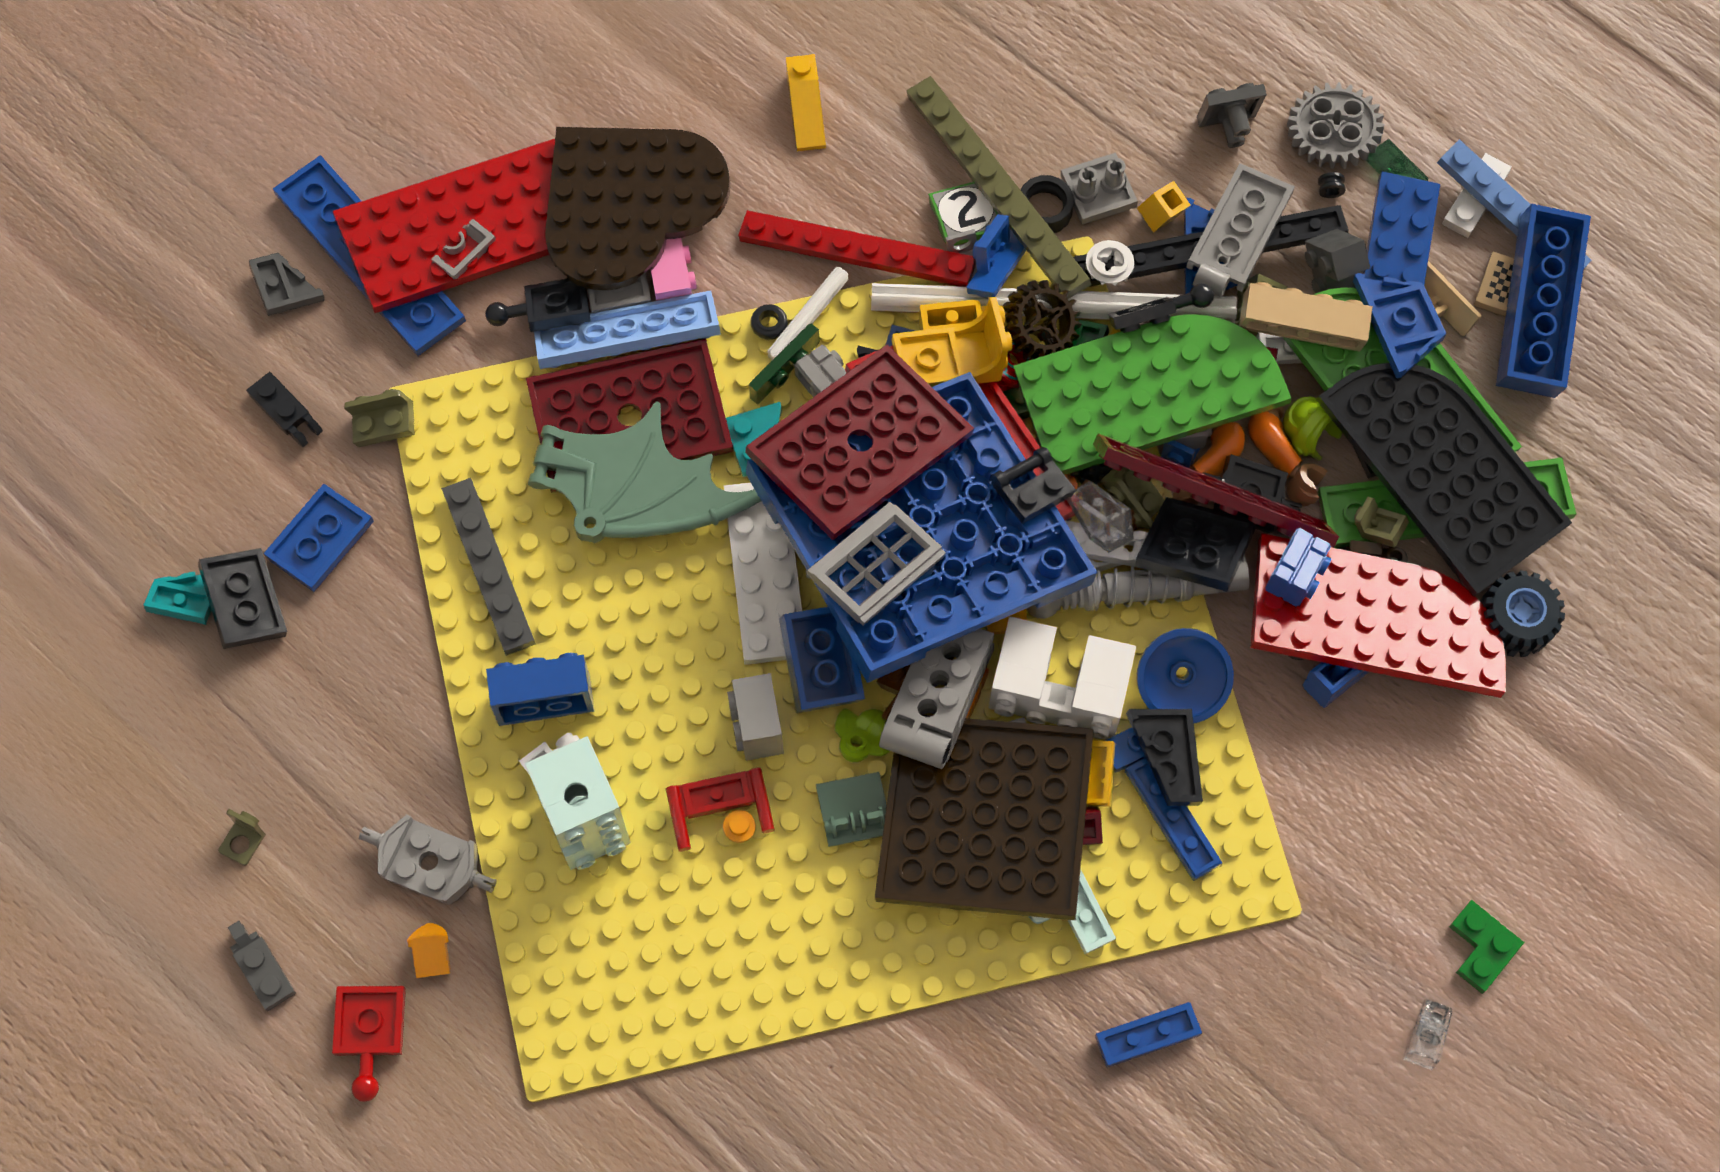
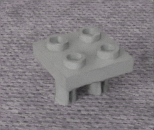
[1060,153,1138,225]

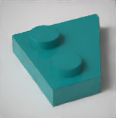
[726,402,782,477]
[143,571,212,625]

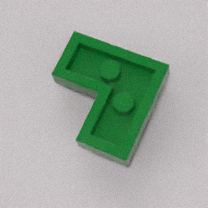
[1449,900,1525,994]

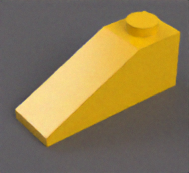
[786,54,826,151]

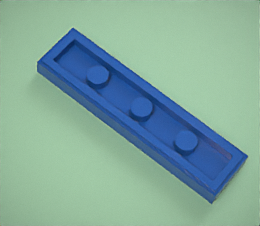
[1125,757,1222,881]

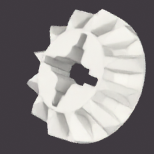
[1086,240,1134,286]

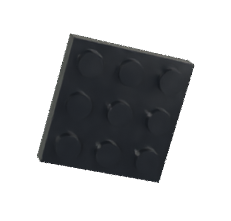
[1135,497,1256,592]

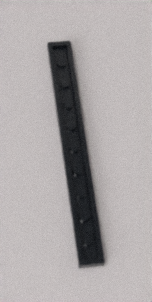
[1073,205,1349,287]

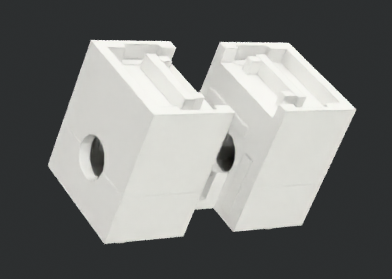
[989,616,1136,739]

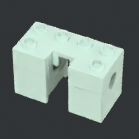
[525,736,631,870]

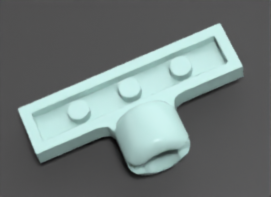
[1028,870,1116,954]

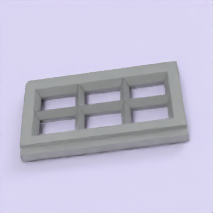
[807,502,946,626]

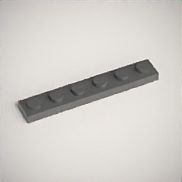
[441,478,536,656]

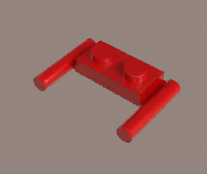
[666,767,775,852]

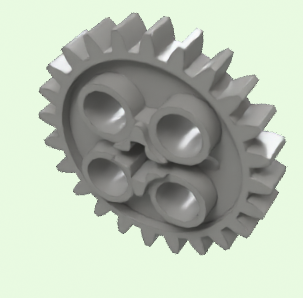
[1287,82,1385,169]

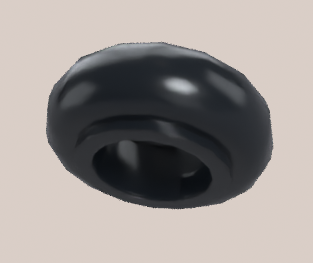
[750,304,788,340]

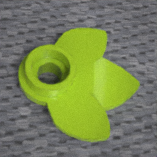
[835,708,890,763]

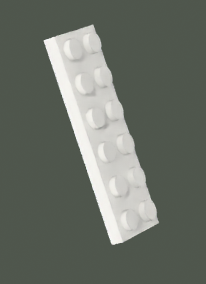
[724,482,802,665]

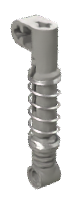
[1026,555,1249,619]

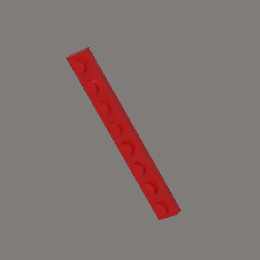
[738,210,976,287]

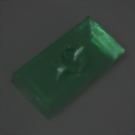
[1367,138,1429,181]

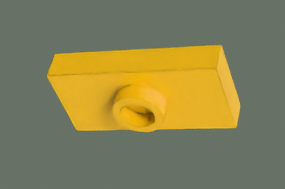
[1087,740,1115,807]

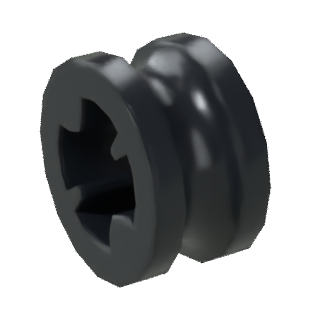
[1318,172,1346,198]

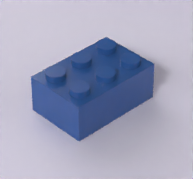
[779,607,865,713]
[486,653,595,726]

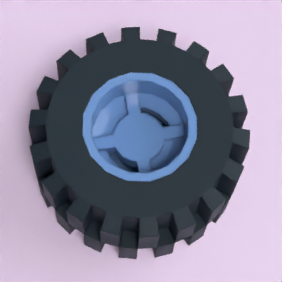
[1480,570,1565,657]

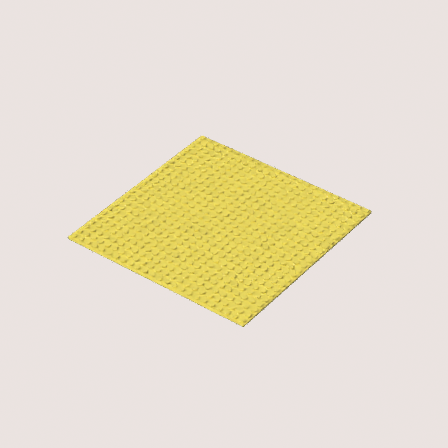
[390,236,1302,1103]

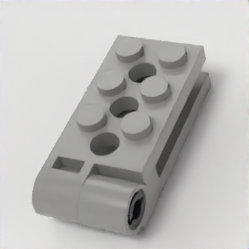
[879,629,994,769]

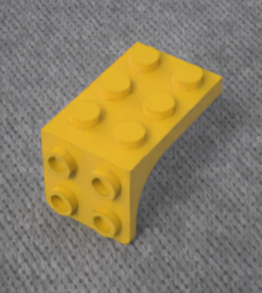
[891,297,1012,387]

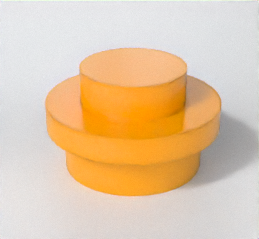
[723,810,756,843]

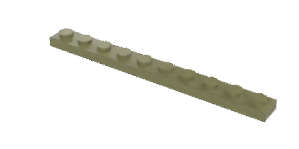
[906,76,1091,299]

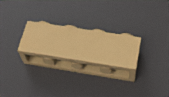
[1239,282,1372,352]

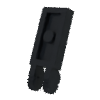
[246,371,323,447]

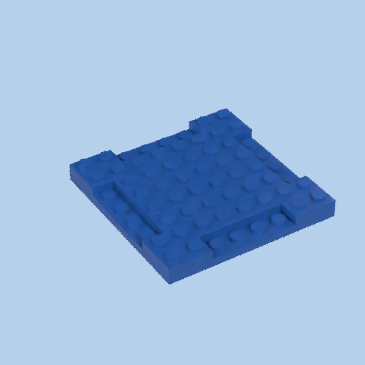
[745,372,1097,683]

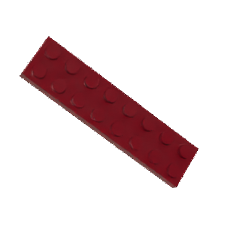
[1093,433,1339,548]

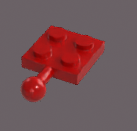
[332,986,406,1102]

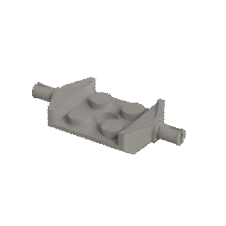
[359,814,497,905]

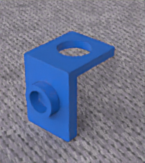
[1161,440,1201,468]

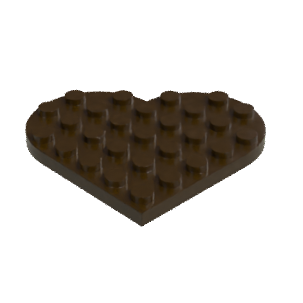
[545,127,730,290]

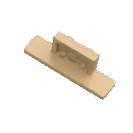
[1424,261,1481,336]

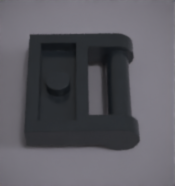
[990,447,1076,524]

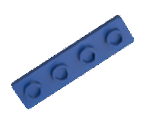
[966,214,1026,298]

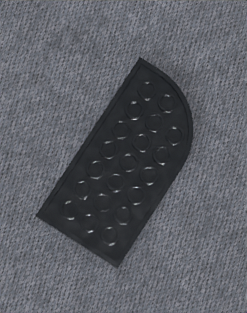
[1316,363,1572,597]

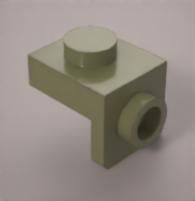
[1355,497,1409,548]

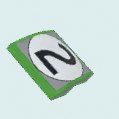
[928,182,998,246]

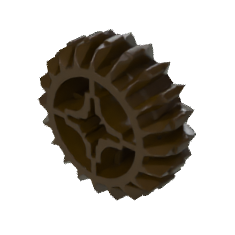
[1003,280,1082,360]

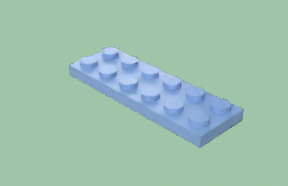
[534,291,721,369]

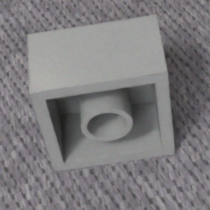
[727,673,784,761]

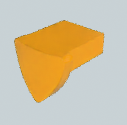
[407,923,451,978]

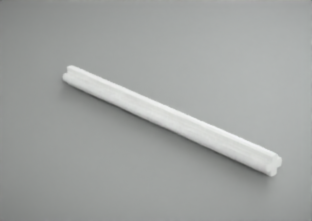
[871,283,1237,324]

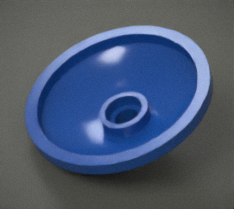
[1137,628,1234,723]

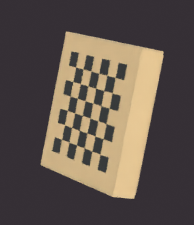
[1473,251,1514,317]

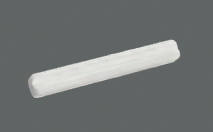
[767,267,848,360]

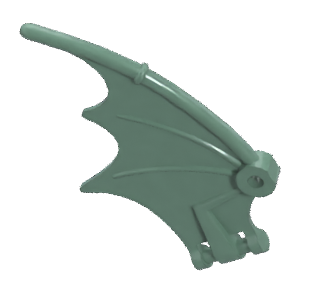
[528,401,761,544]

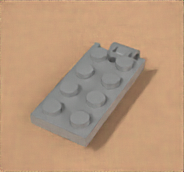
[1186,163,1295,297]

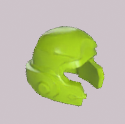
[1282,396,1342,461]

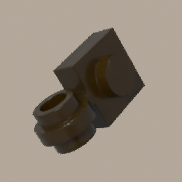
[1346,540,1408,563]

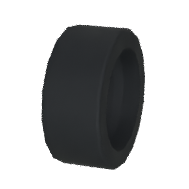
[1021,175,1074,233]

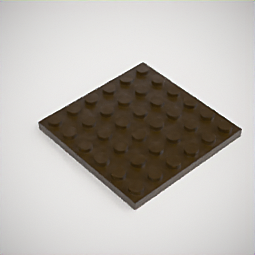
[875,715,1094,921]

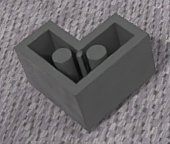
[1305,229,1370,293]

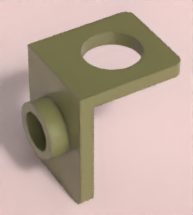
[218,809,266,866]

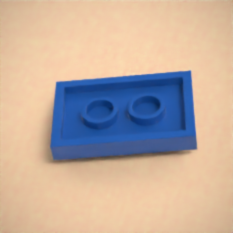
[263,484,374,592]

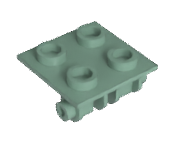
[816,772,887,847]

